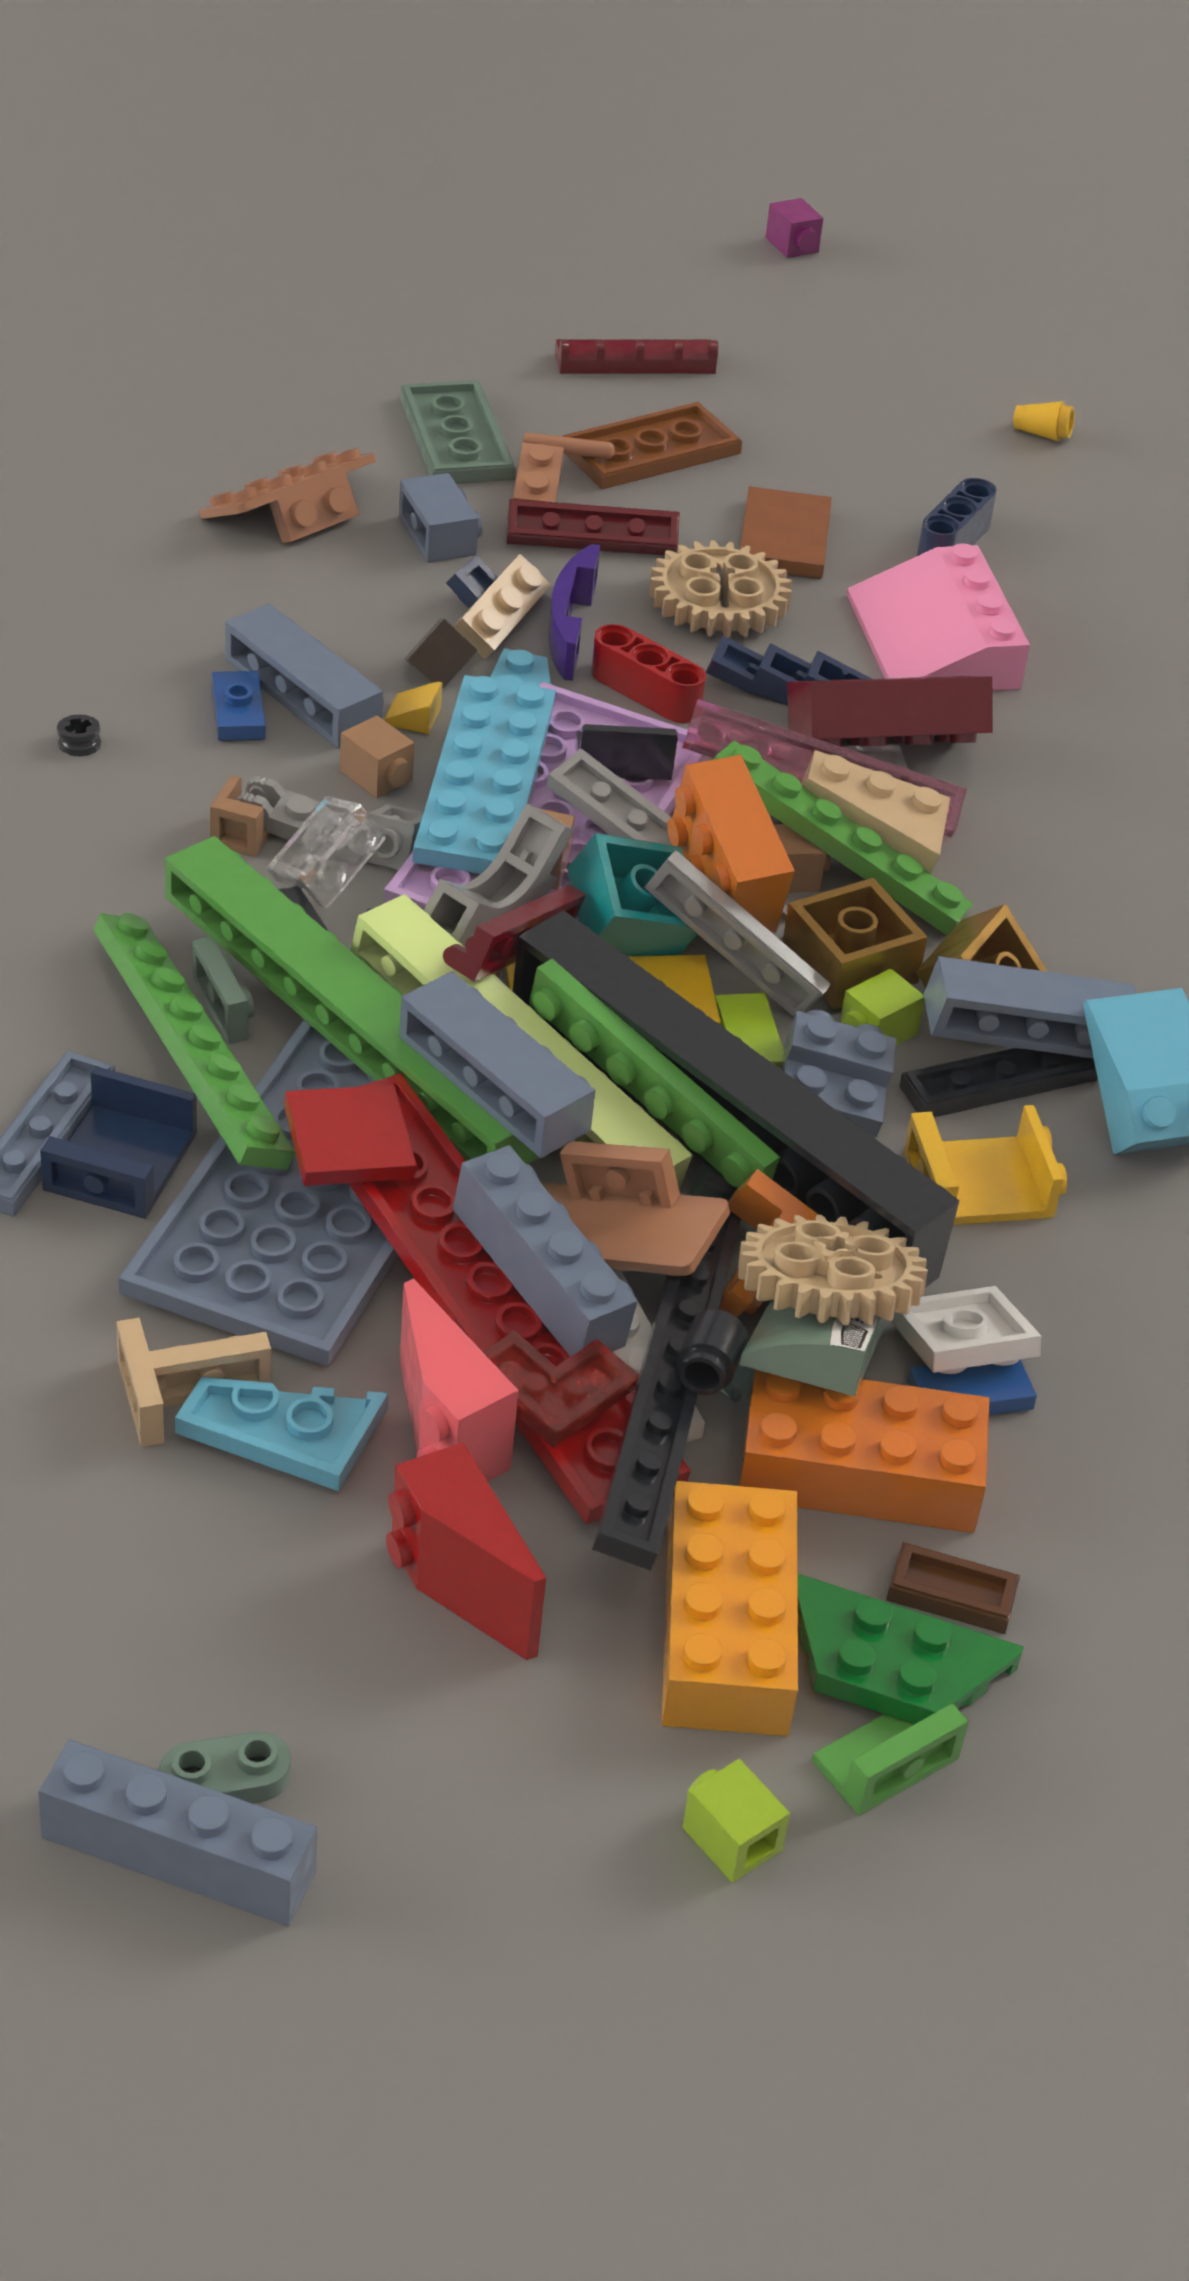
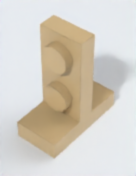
[116,1317,271,1447]

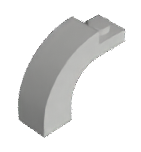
[423,803,574,947]

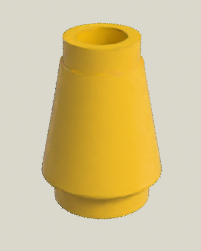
[1013,401,1075,442]

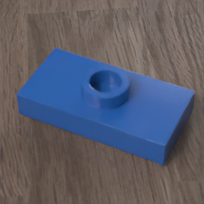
[212,671,266,741]

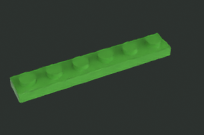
[713,740,974,935]
[529,959,780,1188]

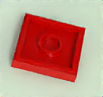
[284,1085,417,1186]

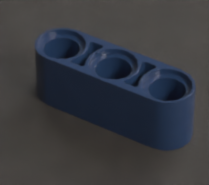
[917,478,997,556]

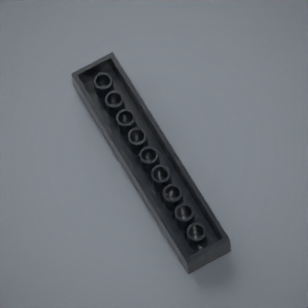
[512,910,960,1288]

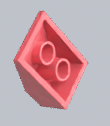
[400,1279,518,1482]

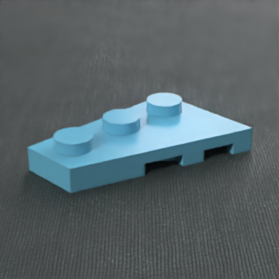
[175,1377,389,1491]

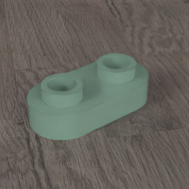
[159,1732,291,1803]

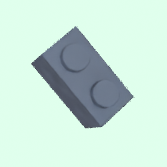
[399,473,483,563]

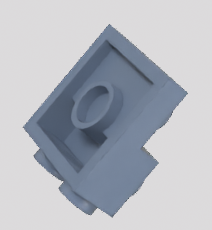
[781,1010,897,1137]

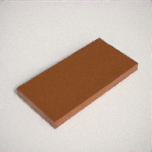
[561,402,743,490]

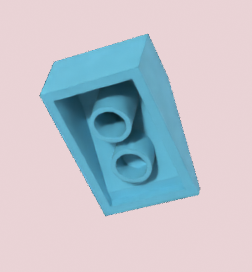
[1083,988,1189,1155]

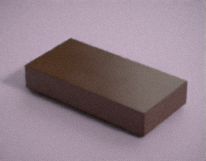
[886,1542,1021,1634]

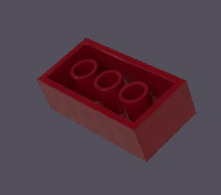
[787,676,993,748]

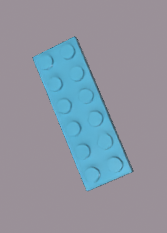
[412,675,556,874]

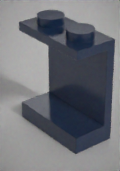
[40,1066,197,1219]

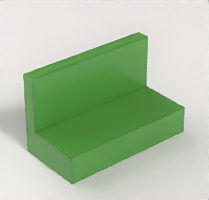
[812,1703,969,1816]

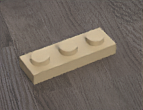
[453,554,551,659]

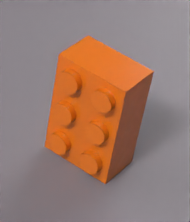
[667,754,795,933]

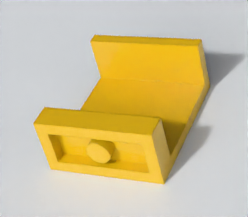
[903,1105,1067,1225]

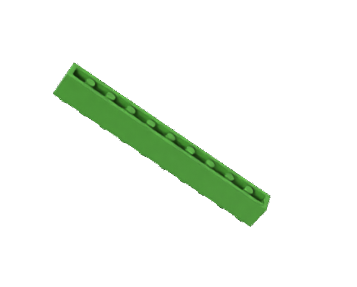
[165,836,540,1164]

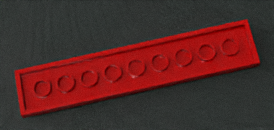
[348,1073,691,1524]

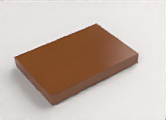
[740,486,832,578]

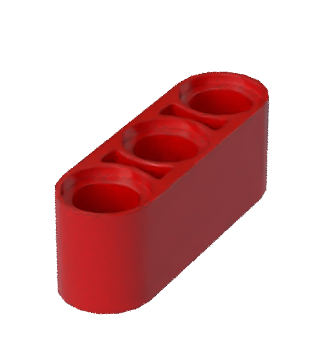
[591,624,706,724]

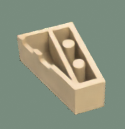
[801,750,950,874]

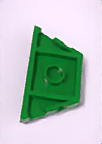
[797,1573,1024,1724]

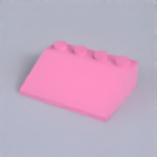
[846,544,1030,691]

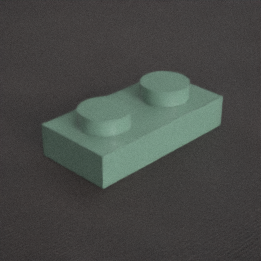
[192,936,254,1044]

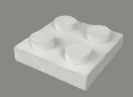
[891,1286,1042,1374]

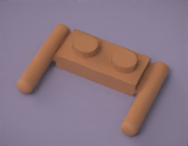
[513,432,615,502]

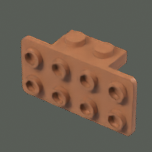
[198,448,377,543]
[540,1141,730,1276]

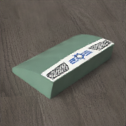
[739,1300,887,1396]

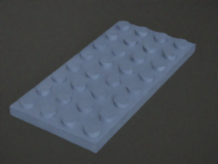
[119,1020,398,1367]

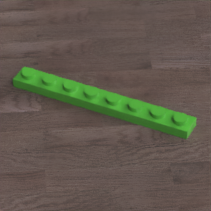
[93,913,295,1170]

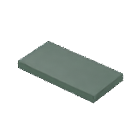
[400,380,515,483]

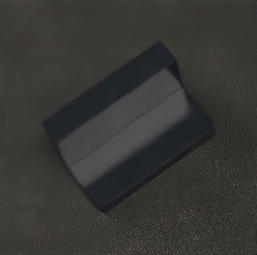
[575,724,678,781]

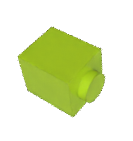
[840,968,924,1046]
[682,1758,790,1883]

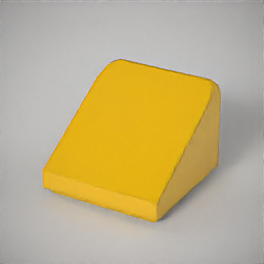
[384,682,443,734]

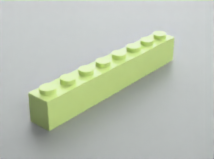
[350,894,692,1191]

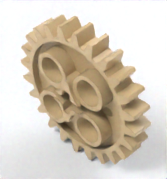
[649,540,792,638]
[738,1215,928,1325]

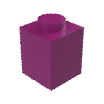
[765,198,824,258]

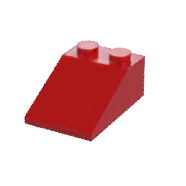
[386,1442,546,1660]

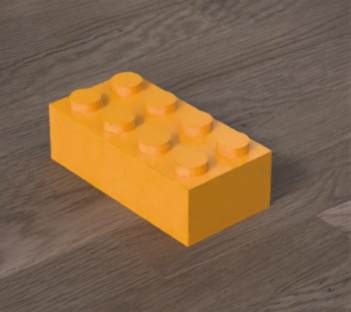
[662,1481,798,1736]

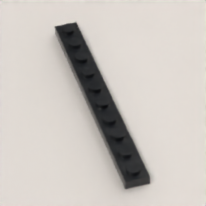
[592,1162,741,1571]

